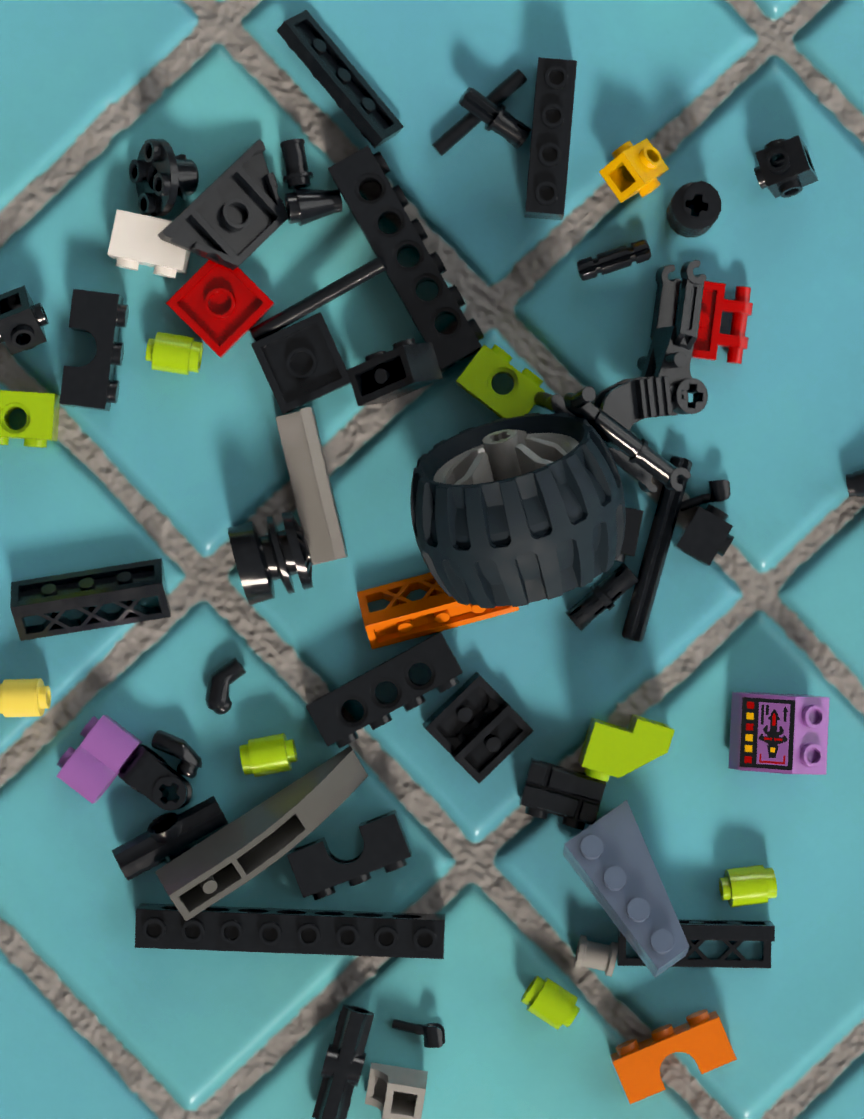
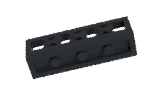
[10,558,171,641]
[617,919,775,968]

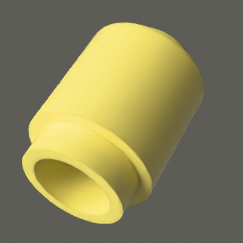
[0,678,51,718]

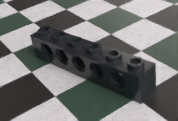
[328,146,484,372]

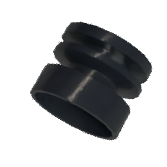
[228,510,313,605]

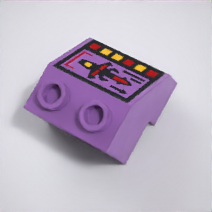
[729,692,830,775]

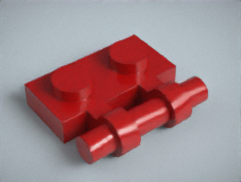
[691,281,753,364]

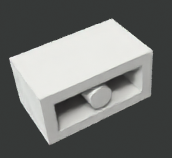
[107,209,191,279]

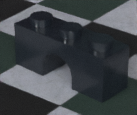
[59,289,129,411]
[287,810,412,900]

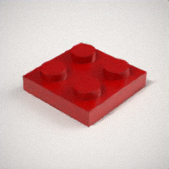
[166,260,275,358]

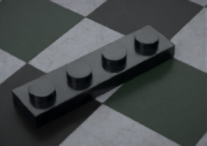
[277,10,404,149]

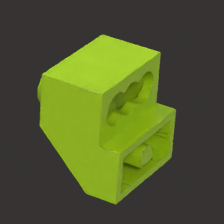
[578,714,675,782]

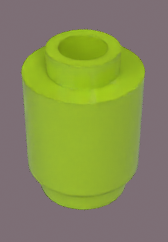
[145,332,203,375]
[239,733,298,777]
[719,865,777,907]
[521,976,580,1030]

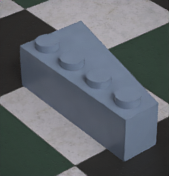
[563,800,690,978]

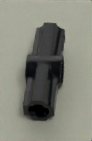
[112,796,229,881]
[312,1004,374,1119]

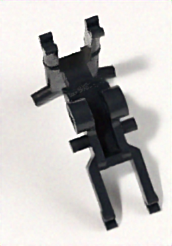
[534,260,708,493]

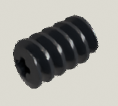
[667,181,721,238]

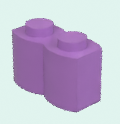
[57,714,142,804]

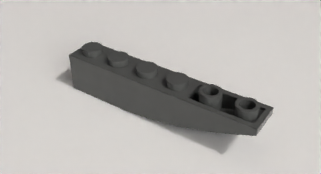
[155,746,368,921]

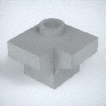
[365,1062,428,1119]

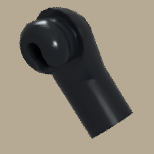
[205,657,246,715]
[151,730,202,779]

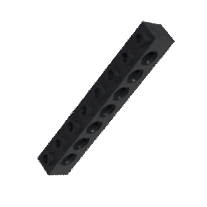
[135,903,445,959]

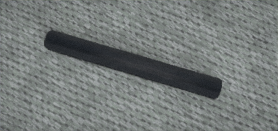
[622,456,692,642]

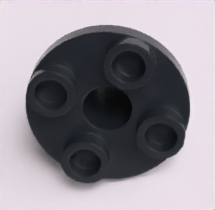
[129,139,199,216]

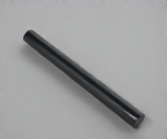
[250,256,388,341]

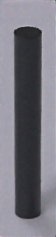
[432,69,527,156]

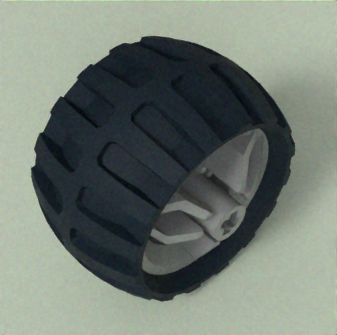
[410,413,626,608]

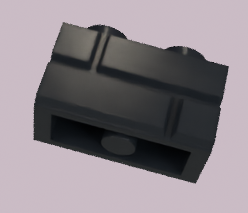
[519,758,606,830]

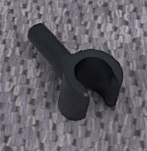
[680,480,731,511]
[392,1019,445,1048]

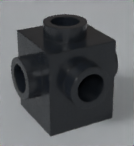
[754,135,819,198]
[0,285,49,355]

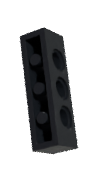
[524,57,577,220]
[306,632,463,748]

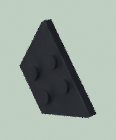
[157,139,288,270]

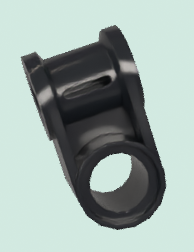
[118,744,193,811]

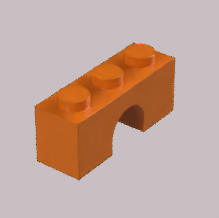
[610,1009,737,1104]

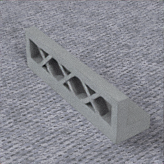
[275,407,348,565]

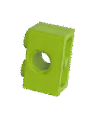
[456,344,545,418]
[0,390,60,448]

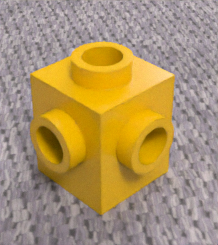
[599,138,669,203]

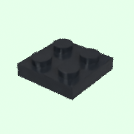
[251,312,351,414]

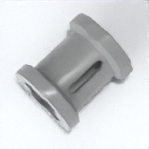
[574,935,618,977]

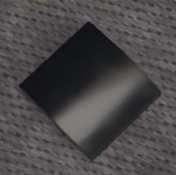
[422,672,534,783]

